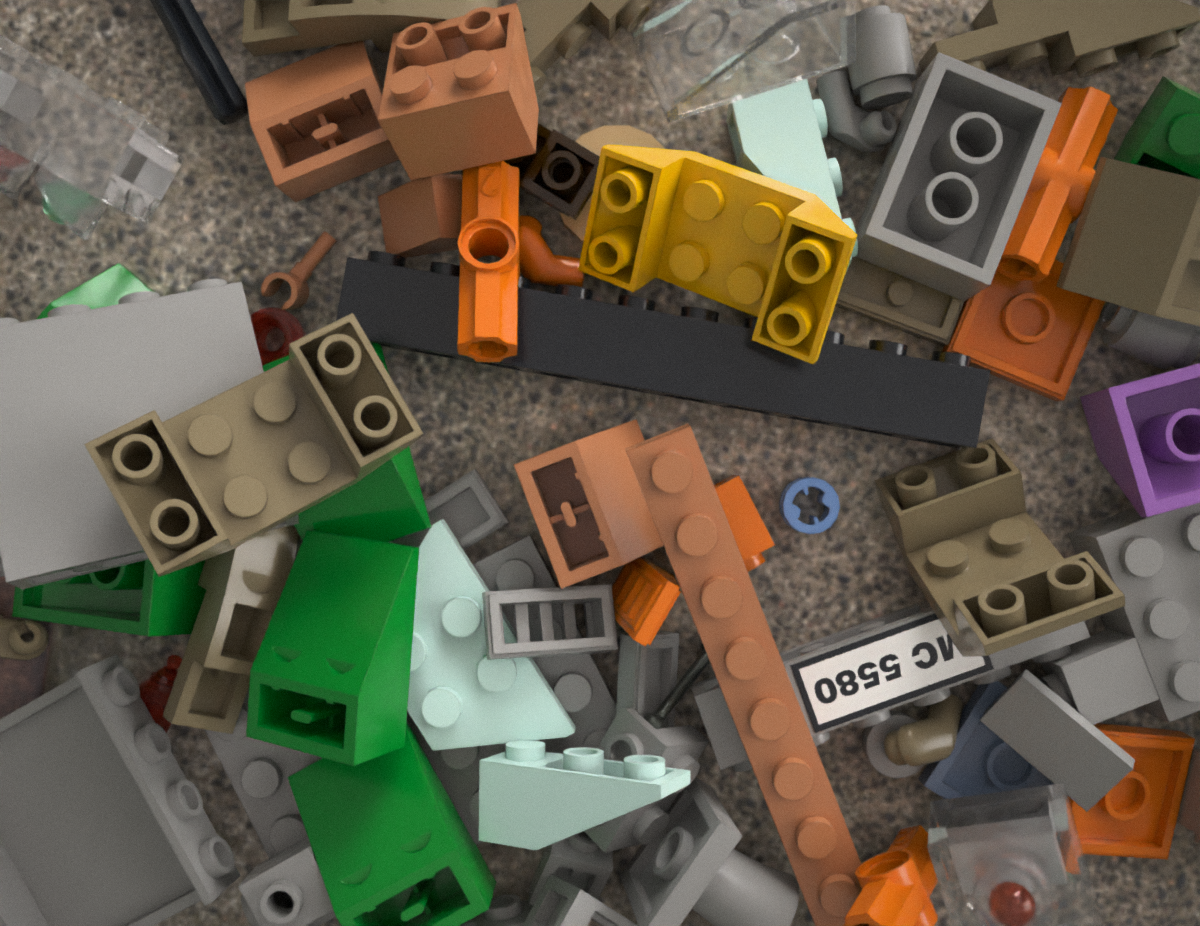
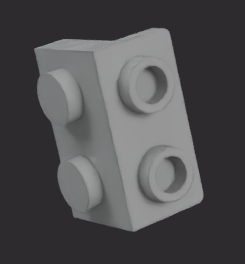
[584,708,709,853]

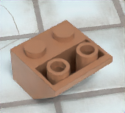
[378,3,539,181]
[245,41,399,203]
[514,419,663,589]

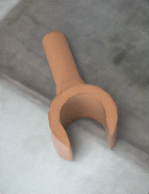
[261,231,336,310]

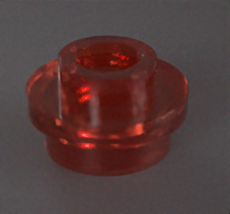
[250,307,305,366]

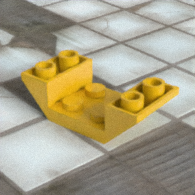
[578,144,857,364]

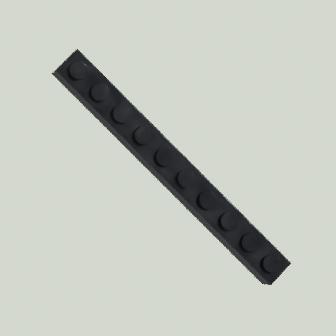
[336,251,990,449]

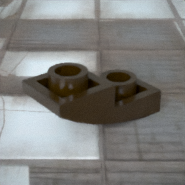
[504,123,600,220]

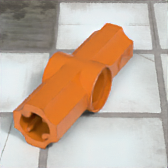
[997,86,1118,283]
[457,161,520,362]
[843,825,950,926]

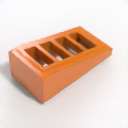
[612,557,681,647]

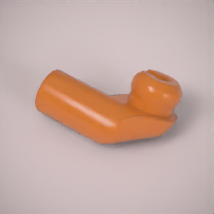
[519,215,585,287]

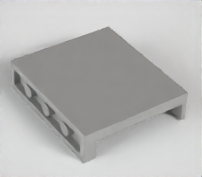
[0,279,299,589]
[0,654,241,926]

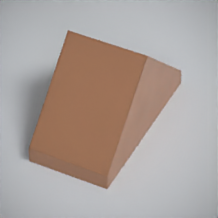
[378,173,462,258]

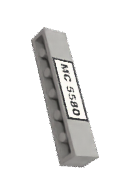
[691,600,1090,772]

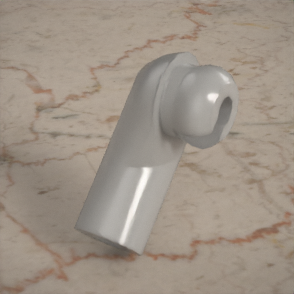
[816,70,897,153]

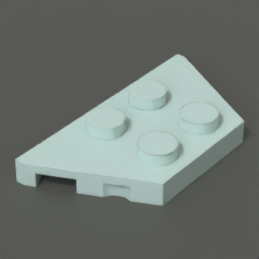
[407,519,576,751]

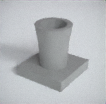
[620,777,799,926]

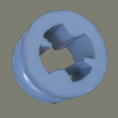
[778,477,840,534]

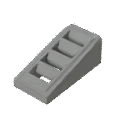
[482,584,618,660]

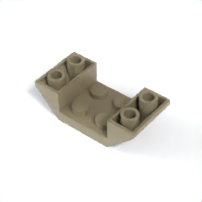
[1056,157,1200,326]
[84,313,423,577]
[874,438,1125,657]

